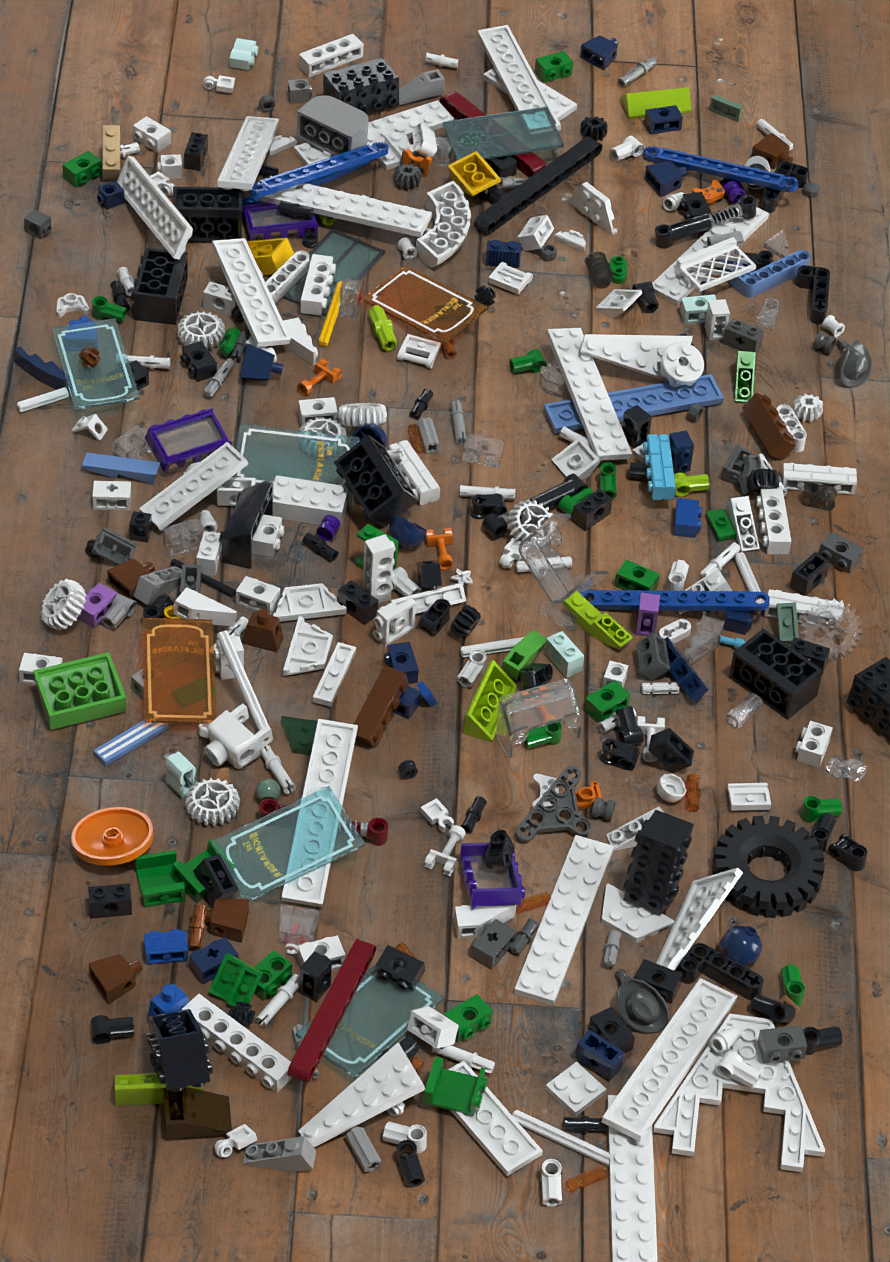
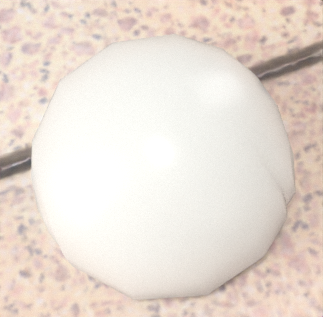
[657,774,687,803]

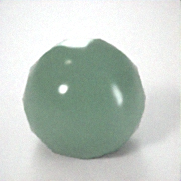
[256,779,281,801]

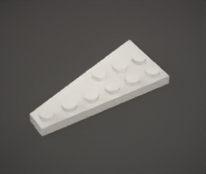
[579,334,693,382]
[656,868,743,970]
[298,1042,425,1147]

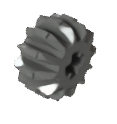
[393,163,422,190]

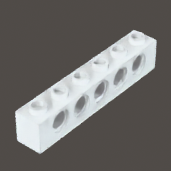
[182,994,292,1093]

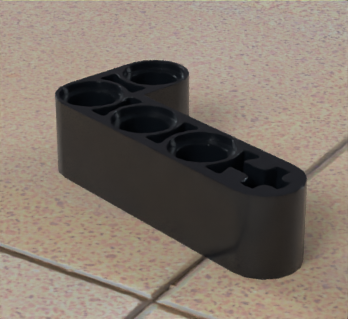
[761,161,809,213]
[795,265,830,325]
[679,943,764,1001]

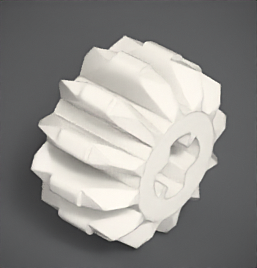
[793,393,823,423]

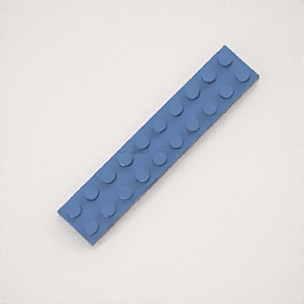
[544,374,724,434]

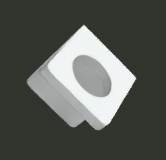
[72,414,108,441]

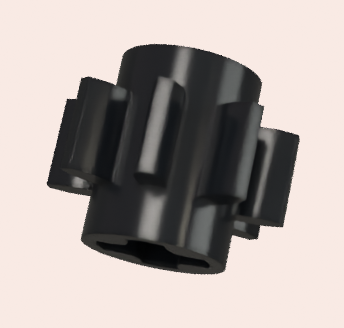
[474,285,496,307]
[228,1002,255,1027]

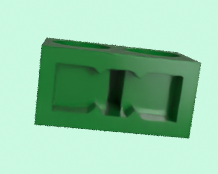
[254,950,293,1001]

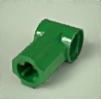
[91,296,127,322]
[509,349,547,373]
[599,462,617,498]
[558,488,593,518]
[522,719,562,749]
[800,796,842,822]
[780,964,805,1007]

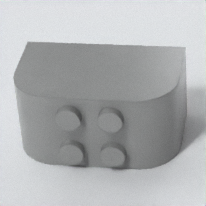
[297,95,368,156]

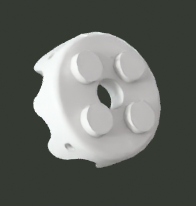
[658,342,704,387]

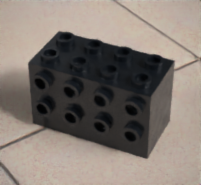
[323,58,399,114]
[846,657,890,738]
[622,810,694,914]
[146,1009,213,1092]

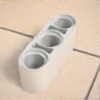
[412,123,437,158]
[776,404,807,453]

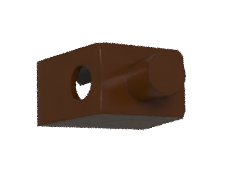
[751,133,793,169]
[107,559,155,601]
[242,609,283,653]
[205,899,249,943]
[89,954,143,1004]

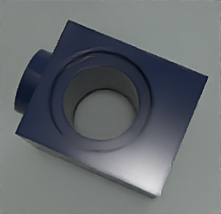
[97,181,125,210]

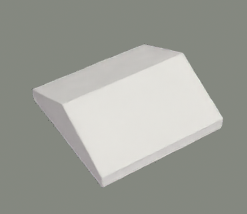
[596,289,642,318]
[551,437,601,480]

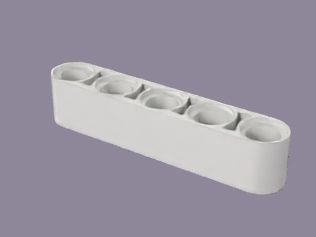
[265,251,309,304]

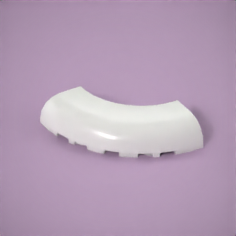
[416,181,471,267]

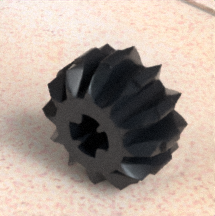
[580,115,608,141]
[748,468,780,493]
[450,605,481,638]

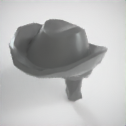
[837,338,872,387]
[616,969,670,1034]

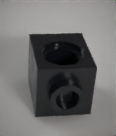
[129,511,152,543]

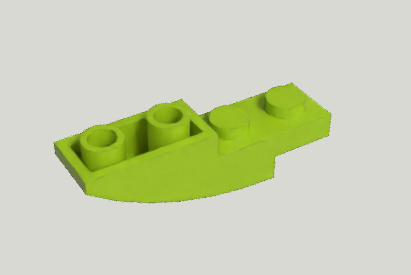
[563,591,633,649]

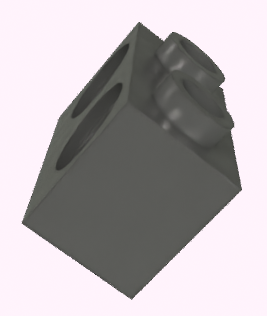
[636,632,670,681]

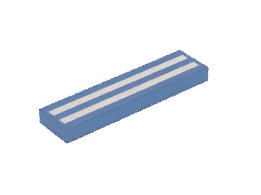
[93,713,169,767]

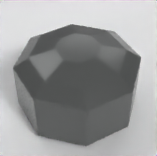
[259,95,275,112]
[803,182,820,198]
[540,244,557,260]
[688,403,704,421]

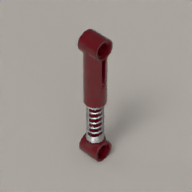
[259,799,388,846]

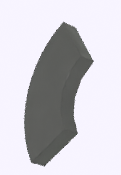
[738,453,761,495]

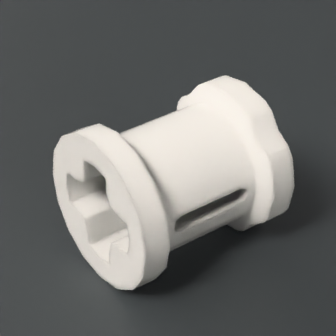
[398,237,418,260]
[822,315,845,337]

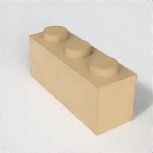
[103,125,121,180]

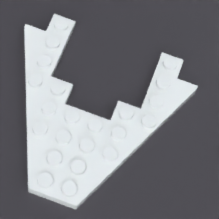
[653,1014,825,1172]

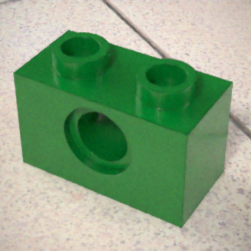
[535,51,573,83]
[62,151,102,187]
[614,559,660,591]
[584,681,631,723]
[443,994,493,1043]

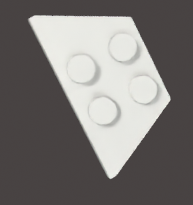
[568,182,617,236]
[273,583,346,622]
[283,616,333,676]
[601,883,675,943]

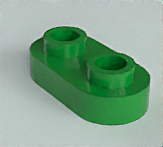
[609,256,627,284]
[219,327,240,357]

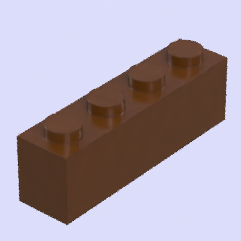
[742,393,796,460]
[353,665,409,748]

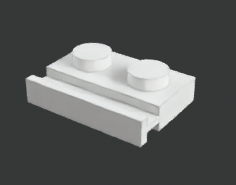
[727,783,771,811]

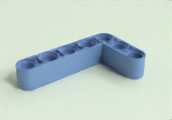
[720,250,811,298]

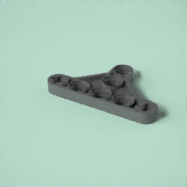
[516,765,591,844]

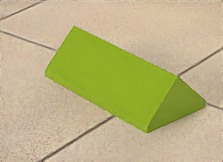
[621,87,692,119]
[464,660,517,742]
[115,1073,203,1106]

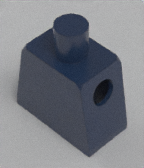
[580,36,618,71]
[644,161,687,197]
[240,344,284,379]

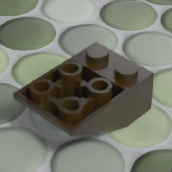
[163,1087,232,1139]

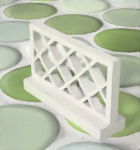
[675,237,756,292]

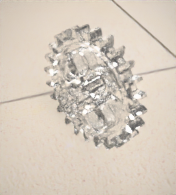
[800,599,863,660]

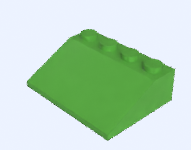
[33,652,126,730]

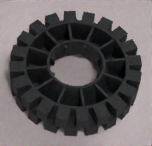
[712,815,825,918]

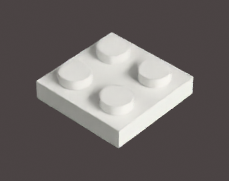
[545,1062,607,1117]

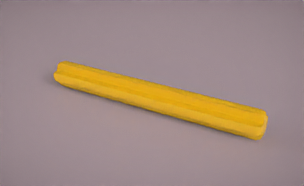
[318,281,347,347]

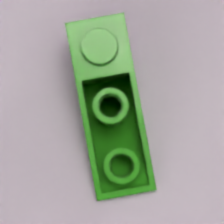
[735,351,756,403]
[502,630,546,682]

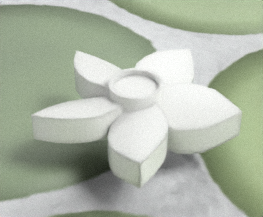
[450,569,473,585]

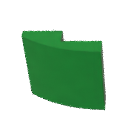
[208,953,263,1006]

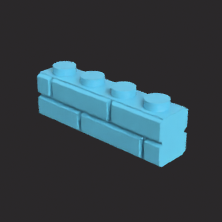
[643,434,675,500]

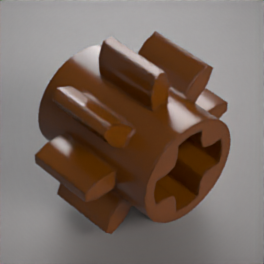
[78,346,101,368]

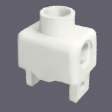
[204,703,273,769]

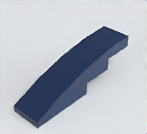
[14,346,73,395]
[664,636,709,703]

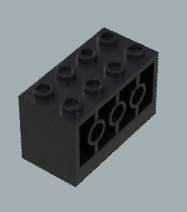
[173,186,242,241]
[131,248,188,325]
[334,435,419,528]
[729,628,823,720]

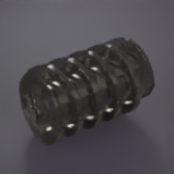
[584,252,614,289]

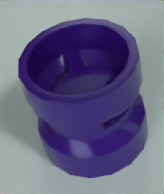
[723,181,745,204]
[316,515,341,541]

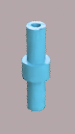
[720,636,746,649]

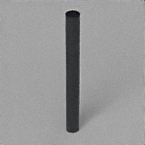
[170,559,236,597]

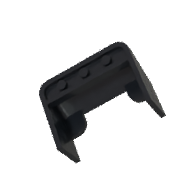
[219,481,274,569]

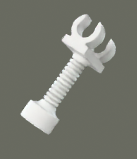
[637,716,665,762]
[424,825,466,876]

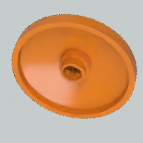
[71,807,154,866]

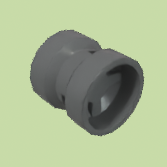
[813,332,836,354]
[591,797,615,821]

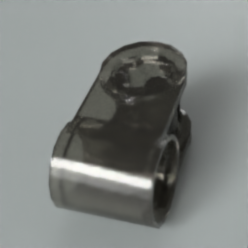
[800,482,837,511]

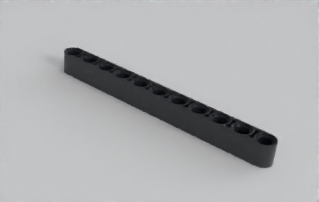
[474,136,603,235]

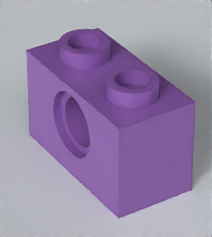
[77,583,118,628]
[636,593,660,636]

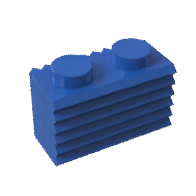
[674,498,702,538]
[144,929,188,965]

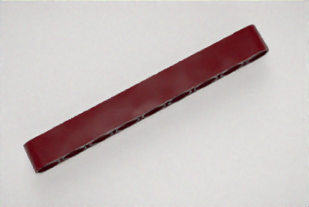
[440,91,546,178]
[287,939,377,1083]

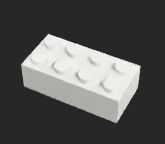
[273,475,349,528]

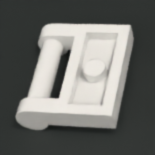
[488,262,533,295]
[397,334,441,369]

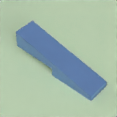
[81,453,160,485]

